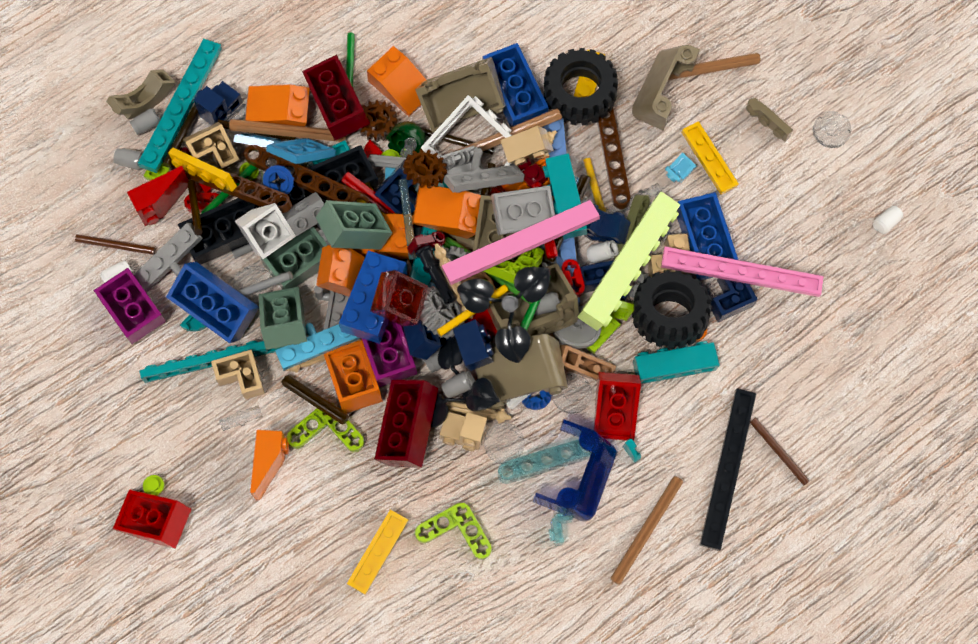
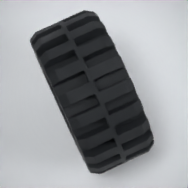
[544,48,618,126]
[632,270,712,349]

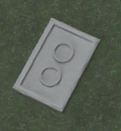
[491,186,555,235]

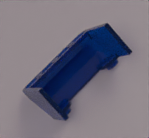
[533,419,617,521]

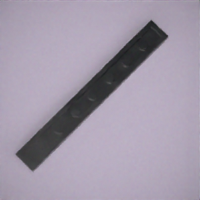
[699,388,756,551]

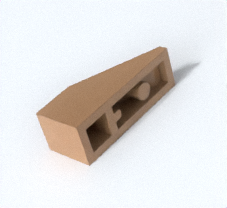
[560,345,616,381]

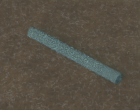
[399,179,417,260]

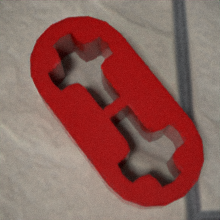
[184,192,223,213]
[561,259,585,298]

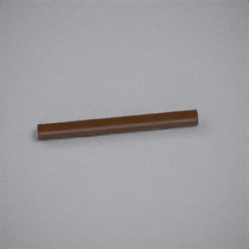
[75,234,156,255]
[750,417,810,486]

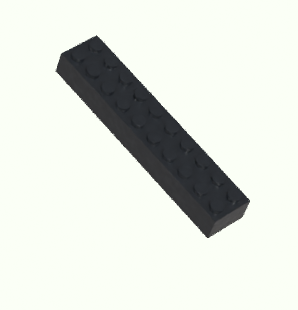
[178,145,379,265]

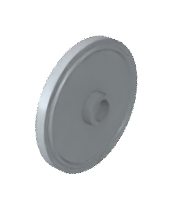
[553,305,601,349]

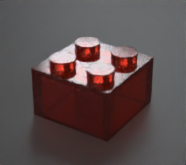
[370,270,428,326]

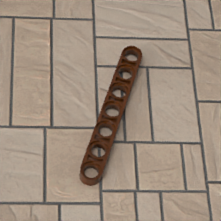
[595,90,630,209]
[244,145,369,203]
[184,170,292,213]

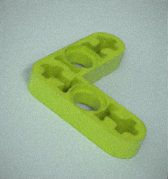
[483,247,544,284]
[286,403,364,452]
[415,503,491,560]

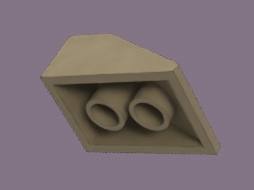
[473,195,514,260]

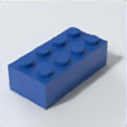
[482,43,549,127]
[677,192,738,281]
[339,251,408,344]
[166,262,259,343]

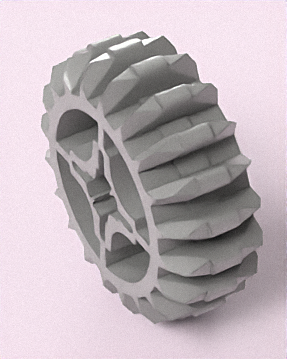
[414,286,466,339]

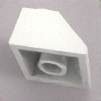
[235,203,296,259]

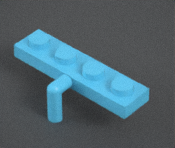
[275,323,359,371]

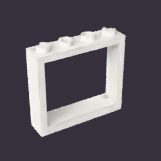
[421,95,515,195]

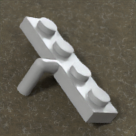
[444,149,524,193]
[134,223,203,291]
[314,286,349,330]

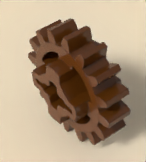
[359,100,398,142]
[403,149,447,189]

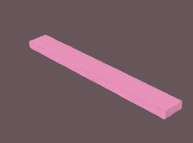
[442,200,600,285]
[661,247,823,297]

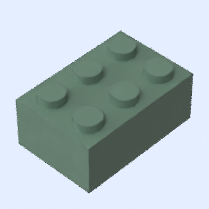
[316,200,392,250]
[260,226,328,290]
[258,286,307,350]

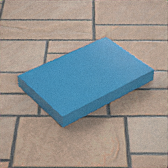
[266,138,336,164]

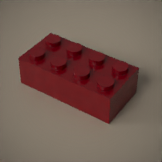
[302,54,370,141]
[374,380,438,468]

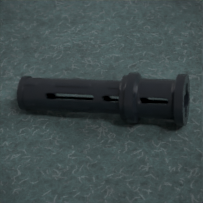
[415,245,457,305]

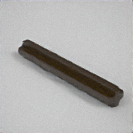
[281,375,349,424]

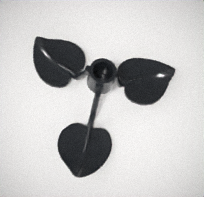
[457,267,550,363]
[430,336,500,428]

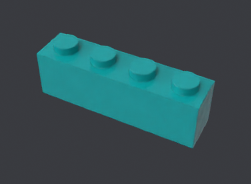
[542,153,587,240]
[633,341,720,384]

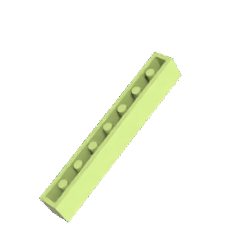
[577,192,680,331]

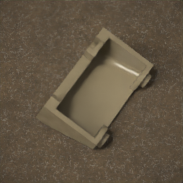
[632,45,700,131]
[415,57,506,133]
[488,263,579,337]
[475,334,568,410]

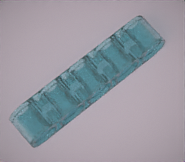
[497,437,596,484]

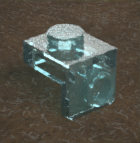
[548,513,573,546]

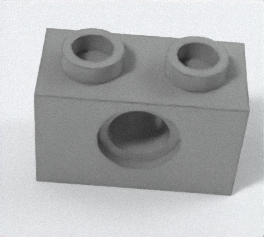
[282,192,324,236]

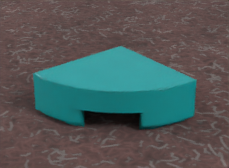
[180,315,207,332]
[623,438,641,463]

